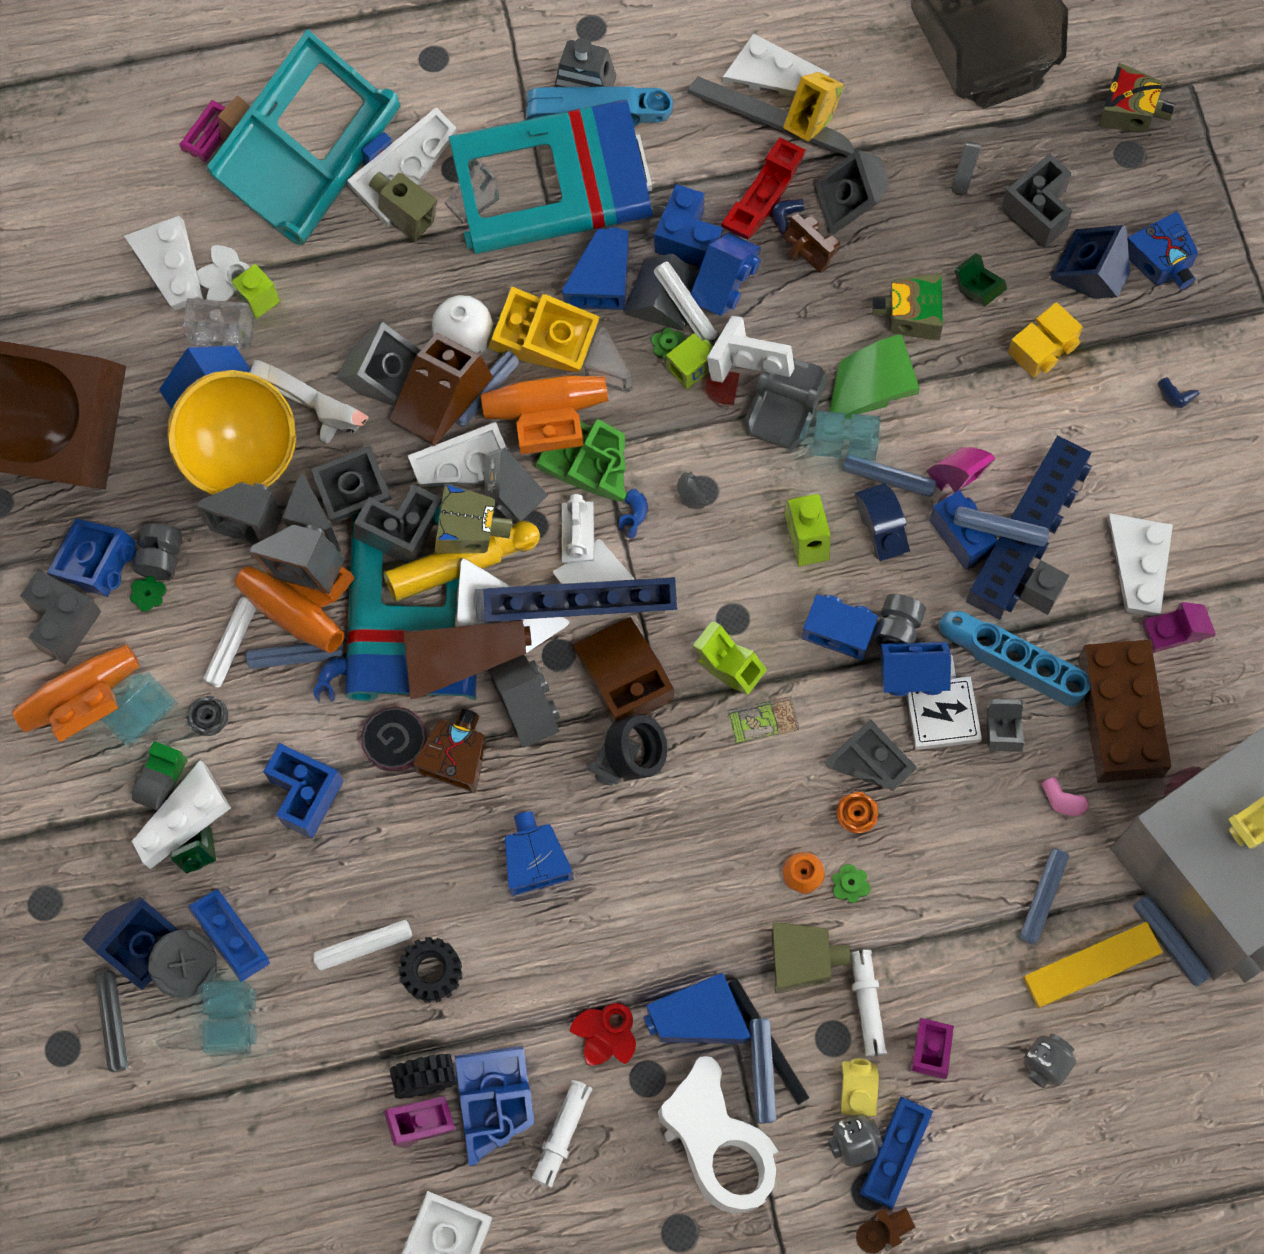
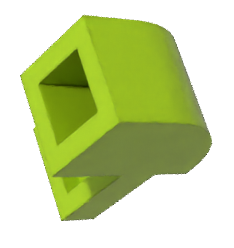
[693,621,767,695]

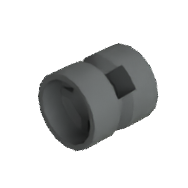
[133,523,183,580]
[872,593,926,646]

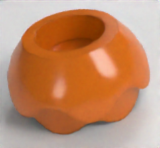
[837,792,878,834]
[783,852,825,894]

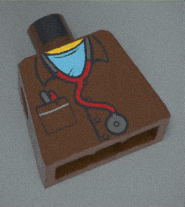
[413,709,486,793]

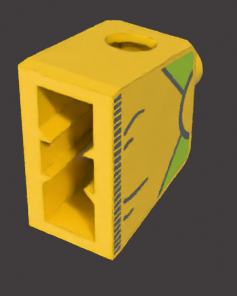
[783,72,844,142]

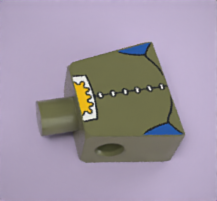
[434,484,512,553]

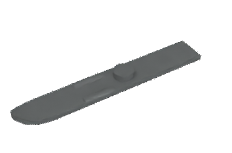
[687,76,854,156]

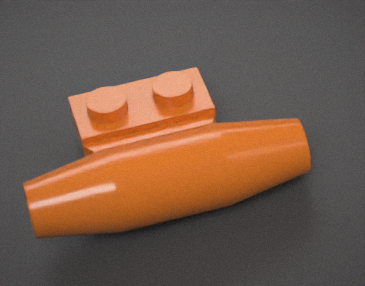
[481,376,608,455]
[235,566,355,653]
[12,644,140,742]

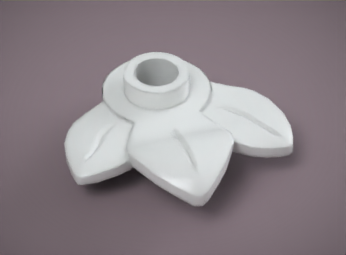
[196,245,250,303]

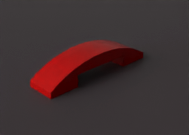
[721,137,806,240]

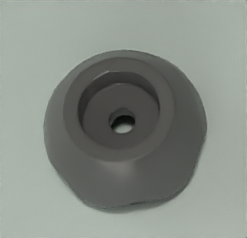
[676,472,709,509]
[187,696,228,736]

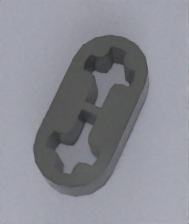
[952,140,981,195]

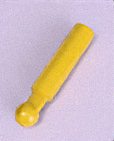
[384,520,540,602]

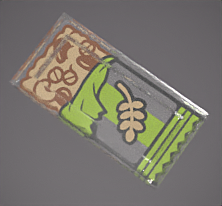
[727,696,799,744]

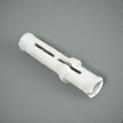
[850,950,887,1057]
[531,1080,592,1188]

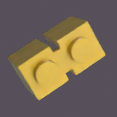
[1008,302,1083,378]

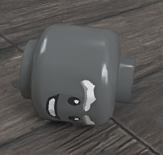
[1023,1033,1076,1088]
[828,1114,883,1167]

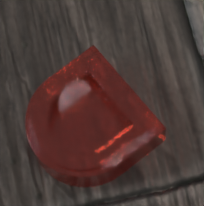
[706,371,740,405]

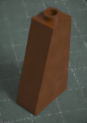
[404,620,532,699]

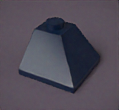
[1051,225,1130,299]
[82,897,178,990]

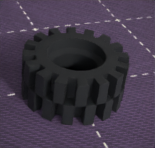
[398,937,463,1003]
[389,1054,457,1099]

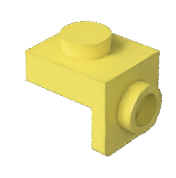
[1228,796,1264,849]
[841,1058,879,1117]

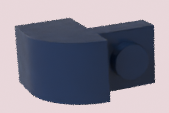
[855,483,910,561]

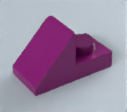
[1142,602,1216,653]
[909,1018,954,1080]
[383,1096,456,1148]

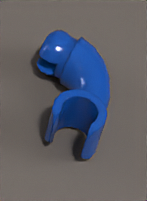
[619,489,648,538]
[313,657,347,703]

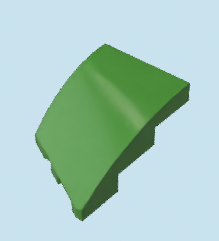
[827,334,920,427]
[534,419,626,502]

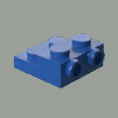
[47,518,136,597]

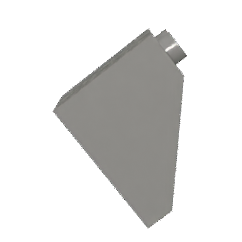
[1111,727,1264,983]

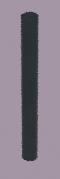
[728,979,810,1105]

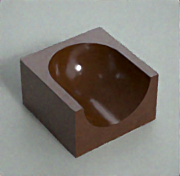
[0,341,126,490]

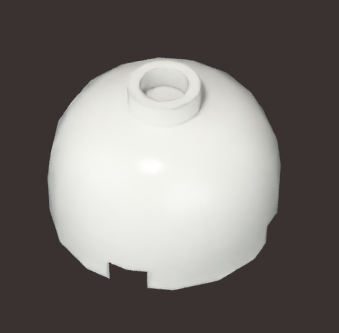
[432,295,494,353]

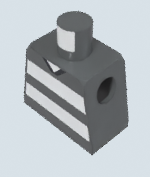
[554,38,616,87]

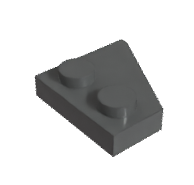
[824,719,917,791]

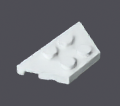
[455,558,570,653]

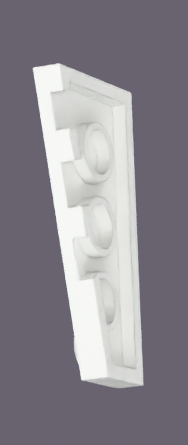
[347,107,457,227]

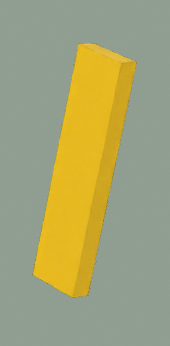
[1023,922,1163,1009]

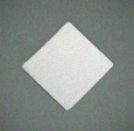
[553,539,634,584]

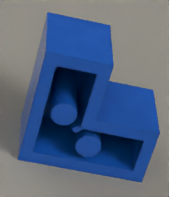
[654,184,722,268]
[691,233,761,316]
[159,346,251,410]
[263,743,344,839]

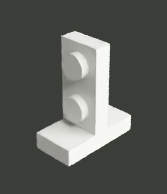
[707,316,795,383]

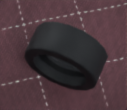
[604,715,668,780]

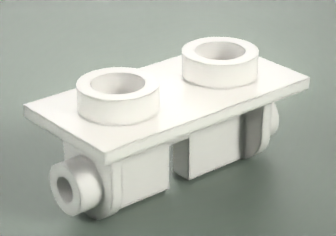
[562,494,594,563]

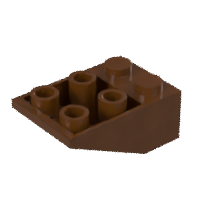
[389,332,493,446]
[572,617,674,723]

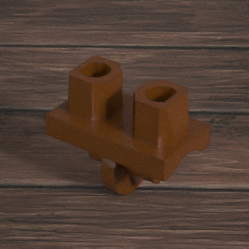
[782,213,840,273]
[856,1208,916,1254]

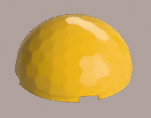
[167,370,296,495]

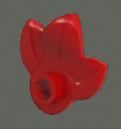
[569,1003,636,1066]

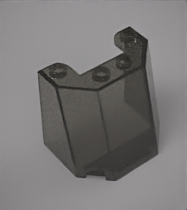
[911,0,1068,109]

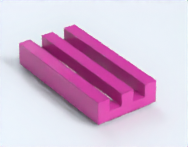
[179,100,226,163]

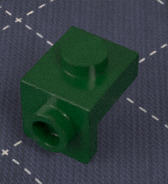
[955,253,1007,307]
[170,826,216,874]

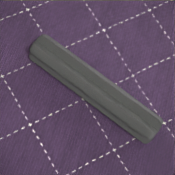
[95,971,128,1072]

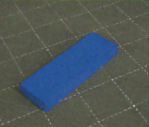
[188,888,270,982]
[859,1097,933,1211]

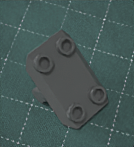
[745,357,827,450]

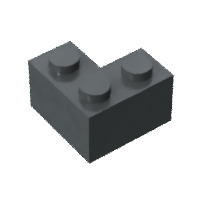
[1001,153,1072,247]
[354,484,442,564]
[20,570,101,665]
[488,655,560,748]

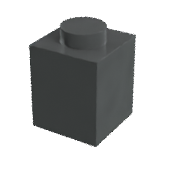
[1019,560,1069,615]

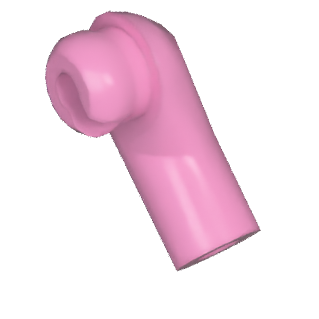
[1041,777,1089,817]

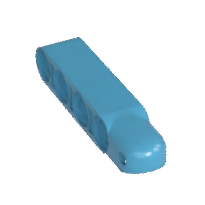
[526,86,673,126]
[938,611,1090,707]

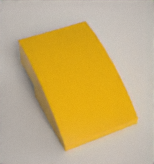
[488,287,600,372]

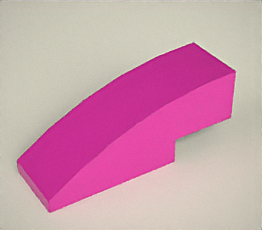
[926,447,995,493]

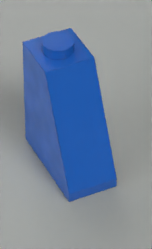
[563,227,629,310]
[643,973,751,1044]

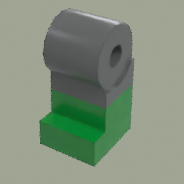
[132,741,188,811]

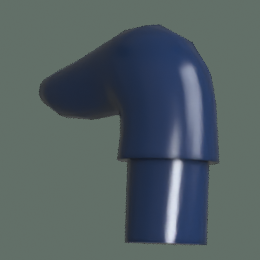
[771,199,804,234]
[1158,377,1200,408]

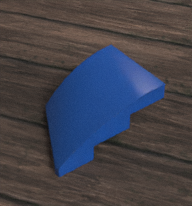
[454,1045,535,1166]

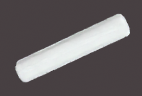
[654,261,718,342]
[204,597,256,688]
[313,920,412,970]

